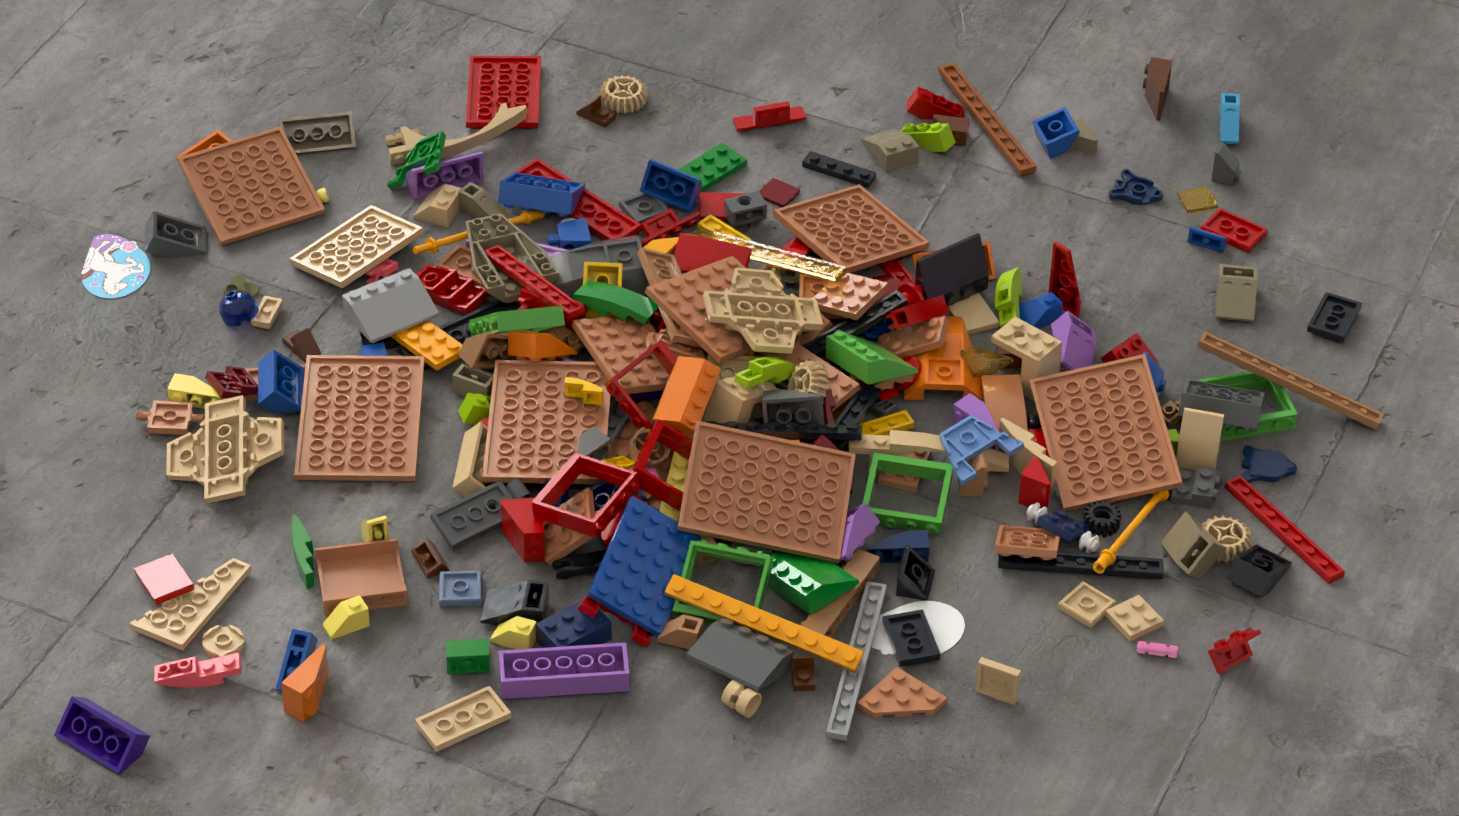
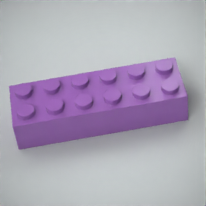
[499,643,630,699]

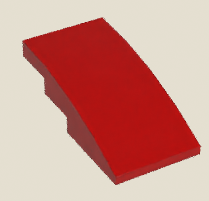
[674,233,753,273]
[416,264,491,314]

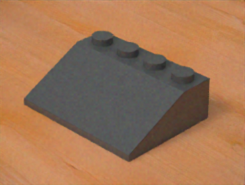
[1178,379,1265,431]
[685,618,794,691]

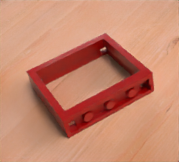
[604,339,677,429]
[632,419,693,511]
[531,453,640,538]

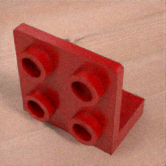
[1100,333,1159,365]

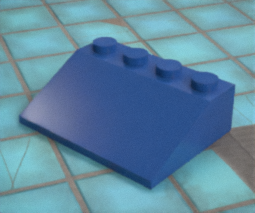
[498,172,585,217]

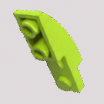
[995,266,1022,328]
[734,357,799,388]

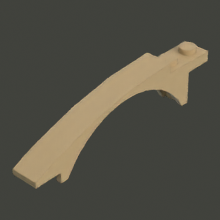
[388,103,527,165]
[849,430,1009,477]

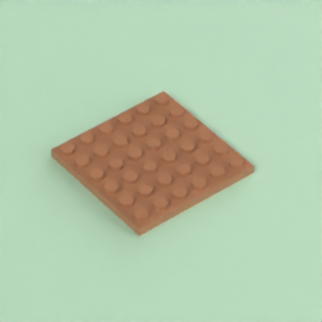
[178,126,325,246]
[773,184,930,273]
[645,256,805,363]

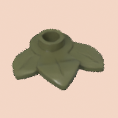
[222,274,260,306]

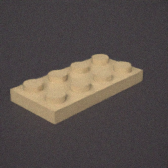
[415,686,511,752]

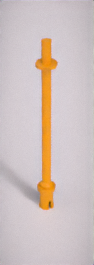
[413,209,545,254]
[1093,490,1169,574]

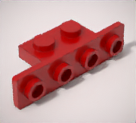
[733,101,806,131]
[640,208,701,248]

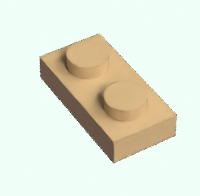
[251,296,283,329]

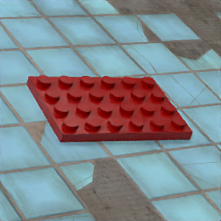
[466,56,541,129]

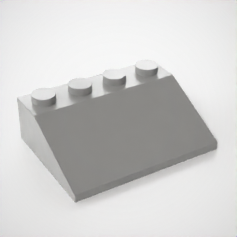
[342,268,440,343]

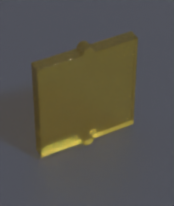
[1177,187,1218,213]

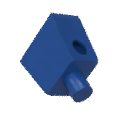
[547,218,591,250]

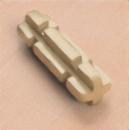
[385,128,421,146]

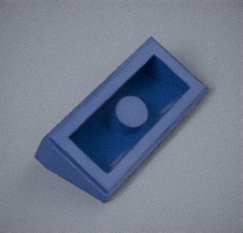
[1188,226,1227,253]

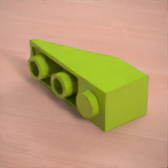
[900,122,956,152]
[458,393,491,425]

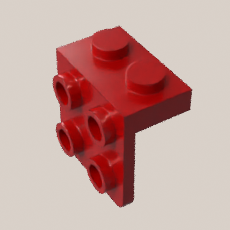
[1207,628,1262,673]

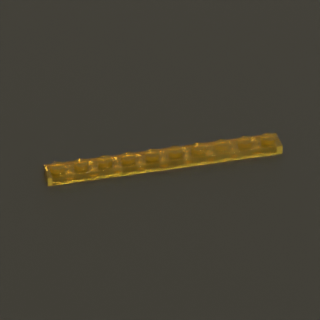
[691,227,847,283]

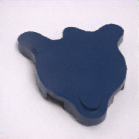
[1108,169,1163,205]
[1241,445,1297,483]

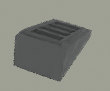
[869,399,900,418]

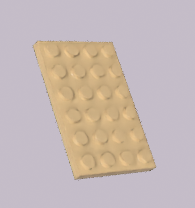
[290,205,424,288]

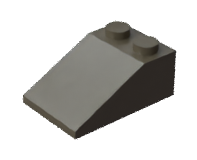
[861,129,919,173]

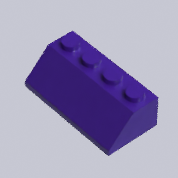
[54,696,150,774]

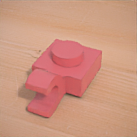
[365,259,398,284]

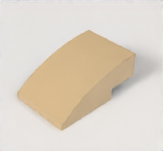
[1176,407,1224,471]

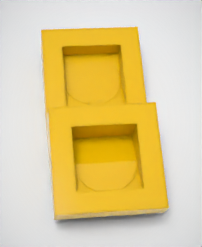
[564,377,604,406]

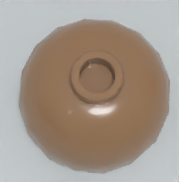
[629,427,670,468]

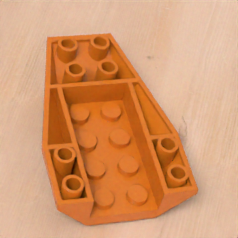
[904,316,983,401]

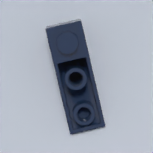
[867,530,929,563]

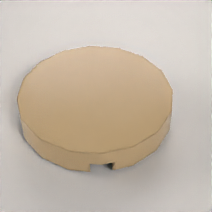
[202,625,245,658]

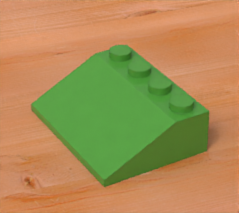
[826,331,918,384]

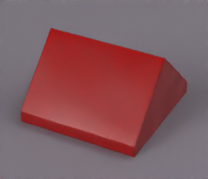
[1018,457,1051,509]

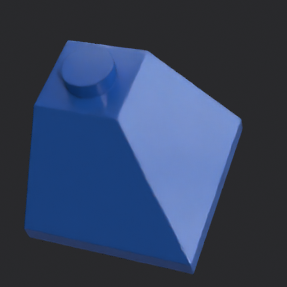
[1019,292,1063,329]

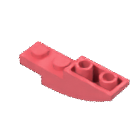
[154,653,242,688]

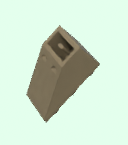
[1216,264,1258,322]
[1161,511,1226,580]

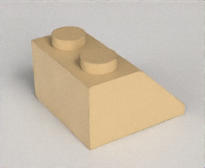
[414,184,461,227]

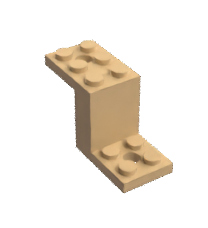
[991,317,1062,402]
[689,376,780,439]

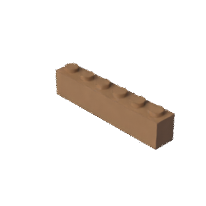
[800,549,880,638]

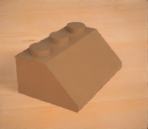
[458,332,518,369]

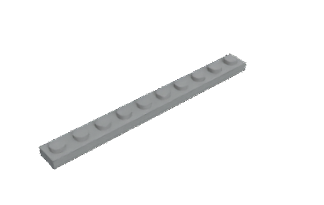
[826,581,887,741]

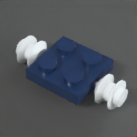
[1026,502,1100,554]

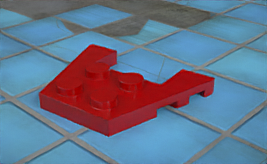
[577,596,652,648]

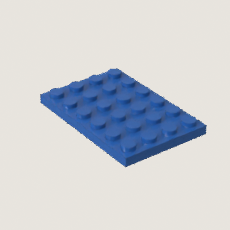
[587,496,702,637]

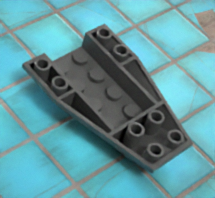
[549,235,649,300]

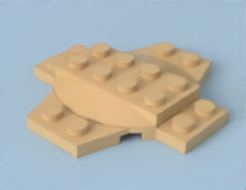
[703,268,823,354]
[166,395,284,504]

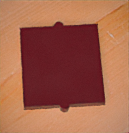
[759,178,800,207]

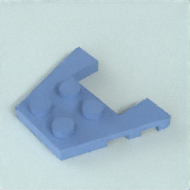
[939,415,1024,486]

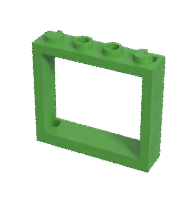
[468,306,565,337]
[1199,371,1298,441]
[863,452,953,535]
[672,540,774,633]

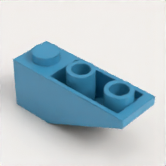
[1219,93,1240,145]

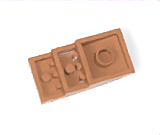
[981,375,1028,431]

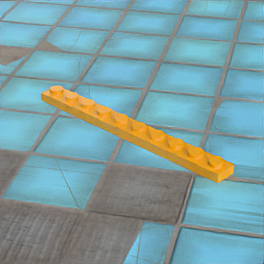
[665,574,864,672]

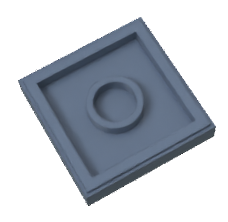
[439,571,481,606]

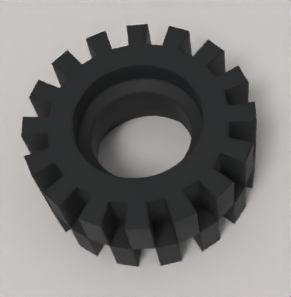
[1083,500,1121,537]

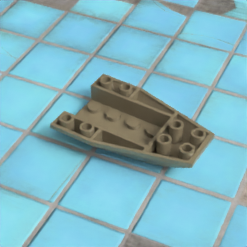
[466,213,559,303]

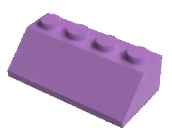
[406,151,484,200]

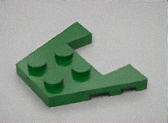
[386,131,446,190]

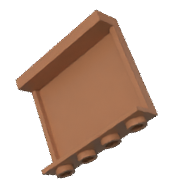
[315,538,408,616]

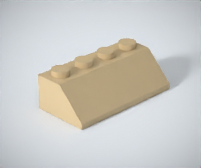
[452,422,496,497]

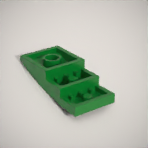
[572,281,659,325]

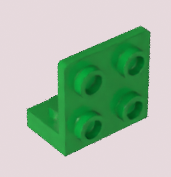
[446,639,490,674]

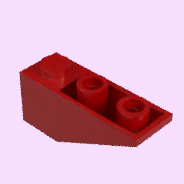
[907,86,964,119]

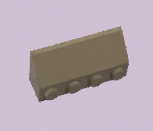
[278,111,356,154]

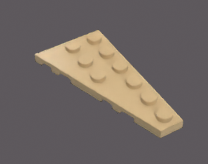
[129,558,252,651]

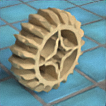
[599,75,648,114]
[786,361,829,403]
[1202,516,1252,564]

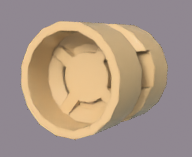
[721,680,762,718]

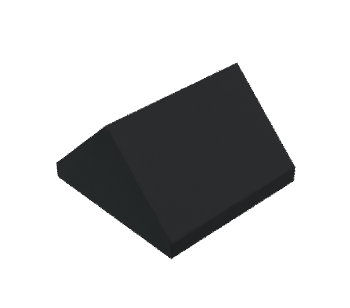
[896,545,935,600]

